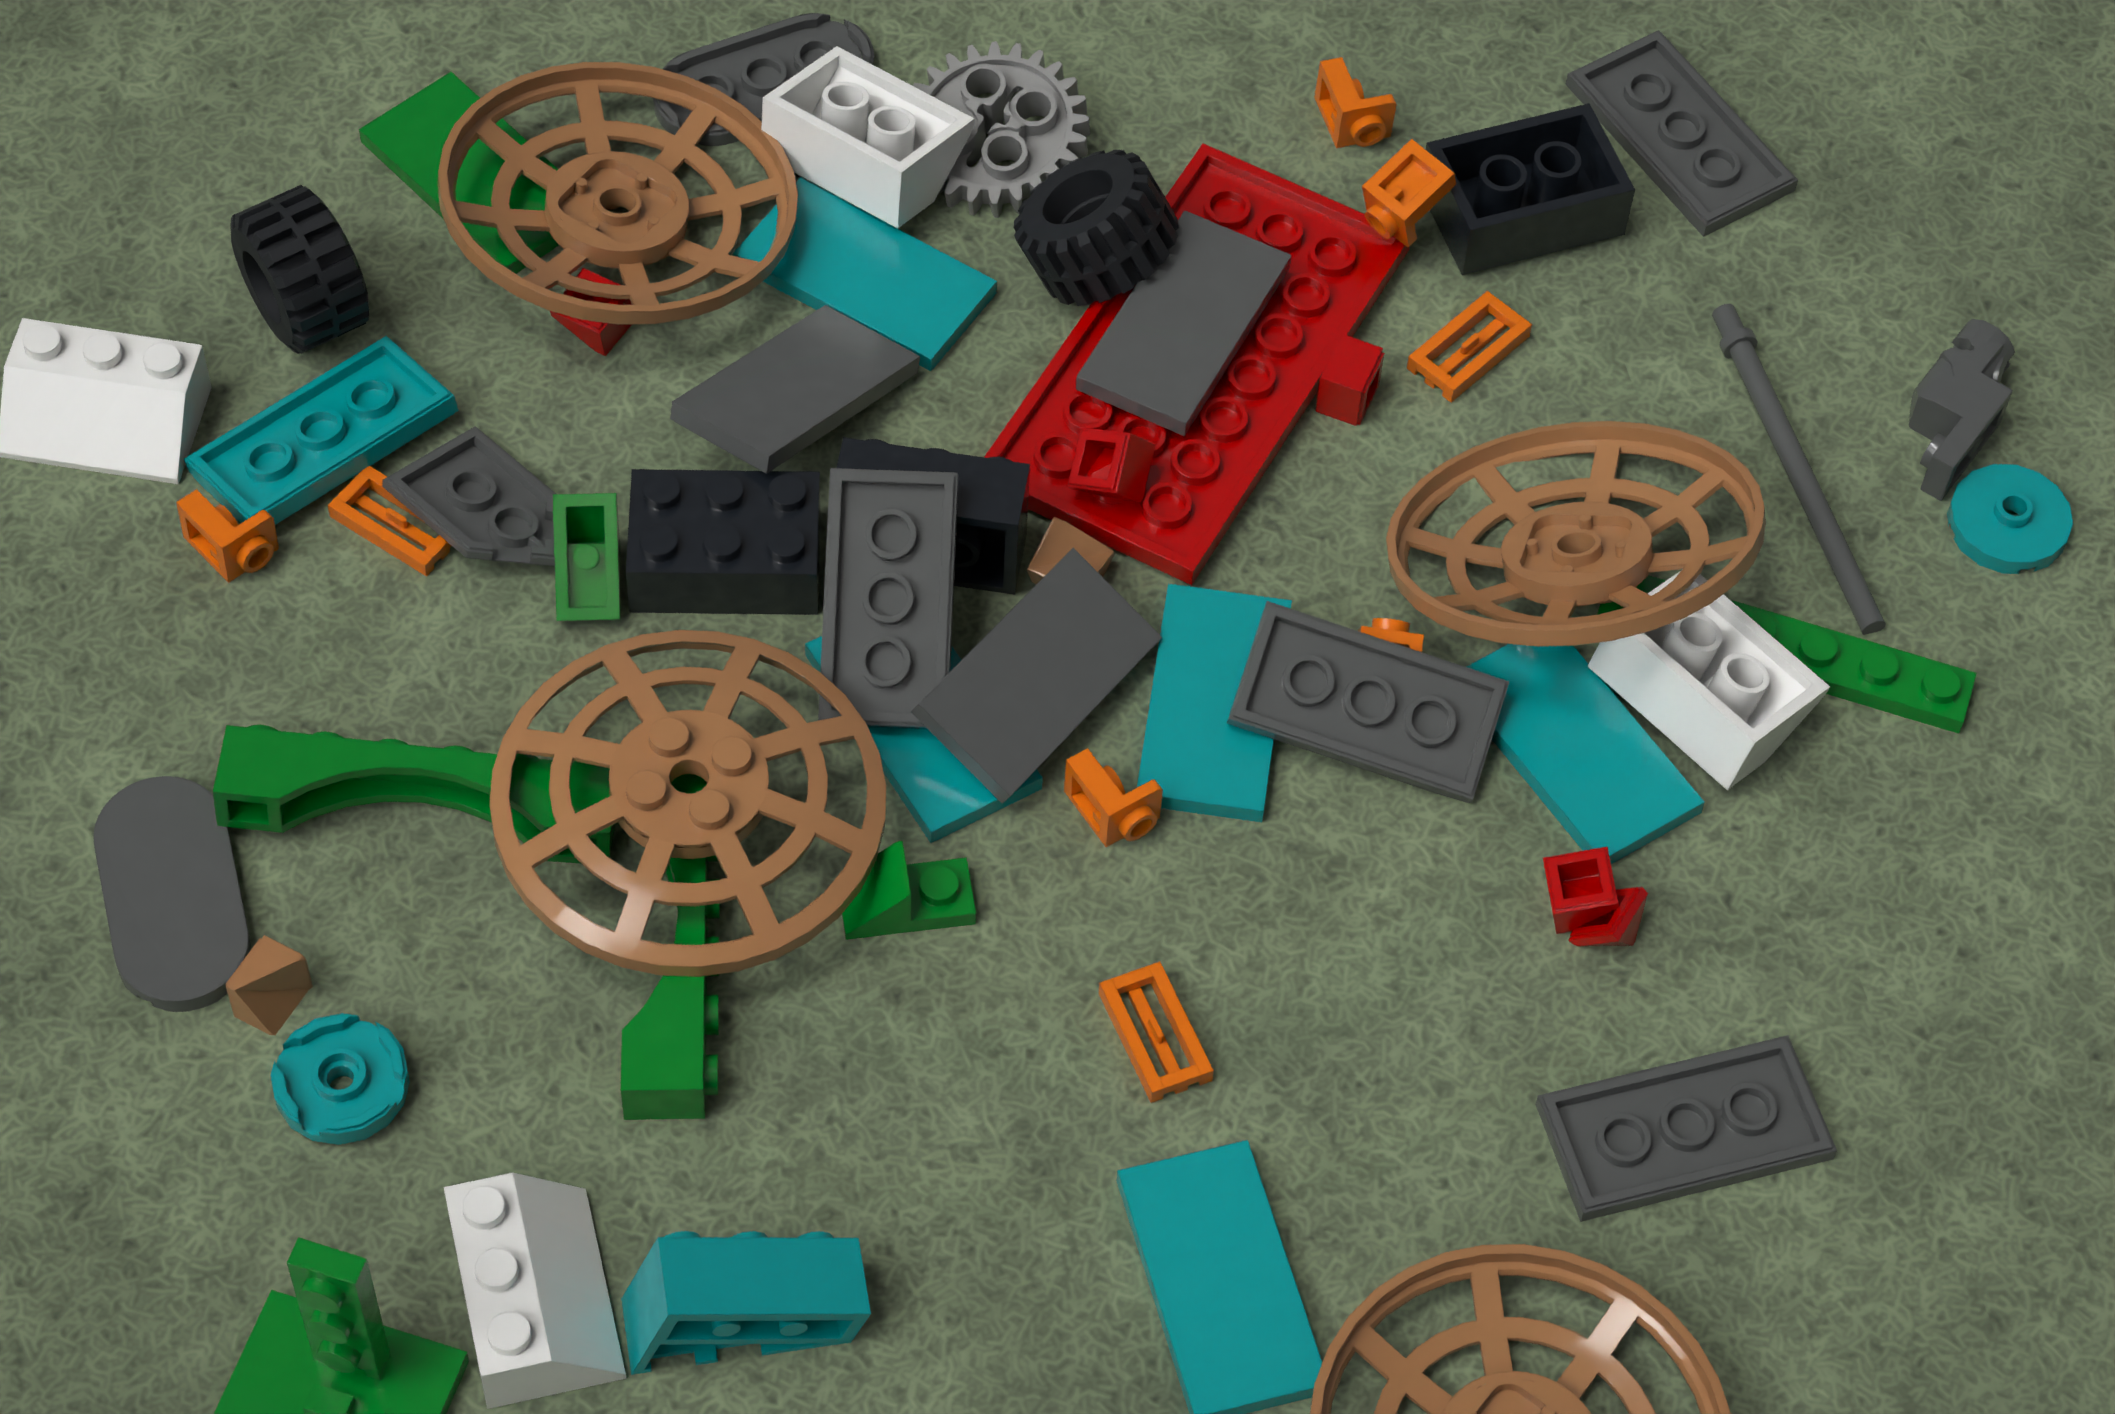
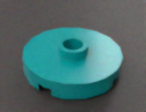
[1947,464,2073,574]
[271,1013,410,1145]

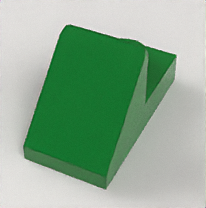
[553,493,621,621]
[842,841,976,940]

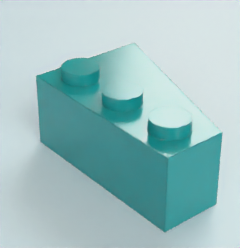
[621,1231,871,1375]

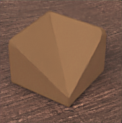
[1027,517,1115,584]
[226,935,313,1036]

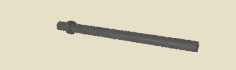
[1712,304,1886,635]

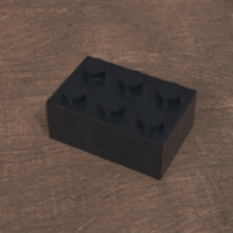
[1425,103,1635,275]
[837,437,1030,595]
[626,469,821,615]

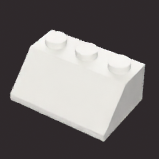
[761,46,975,229]
[0,318,212,484]
[1588,569,1830,790]
[444,1173,626,1409]

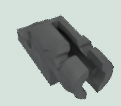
[1909,319,2015,501]

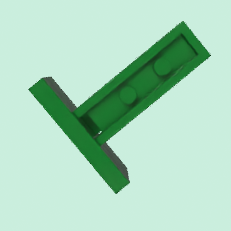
[214,1237,469,1414]

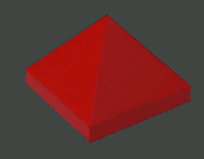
[1568,886,1648,946]

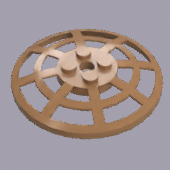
[438,62,798,324]
[1386,421,1766,647]
[490,630,886,977]
[1310,1244,1731,1414]

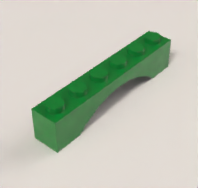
[213,725,615,864]
[620,774,720,1120]

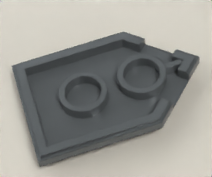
[382,426,556,566]

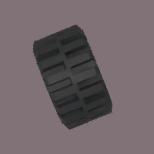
[1013,150,1179,306]
[230,185,369,354]

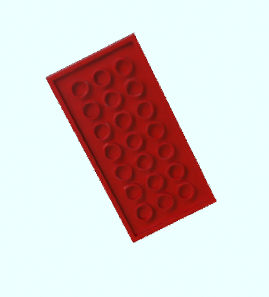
[984,143,1410,585]

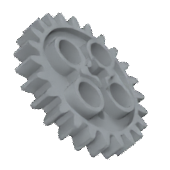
[913,41,1090,218]

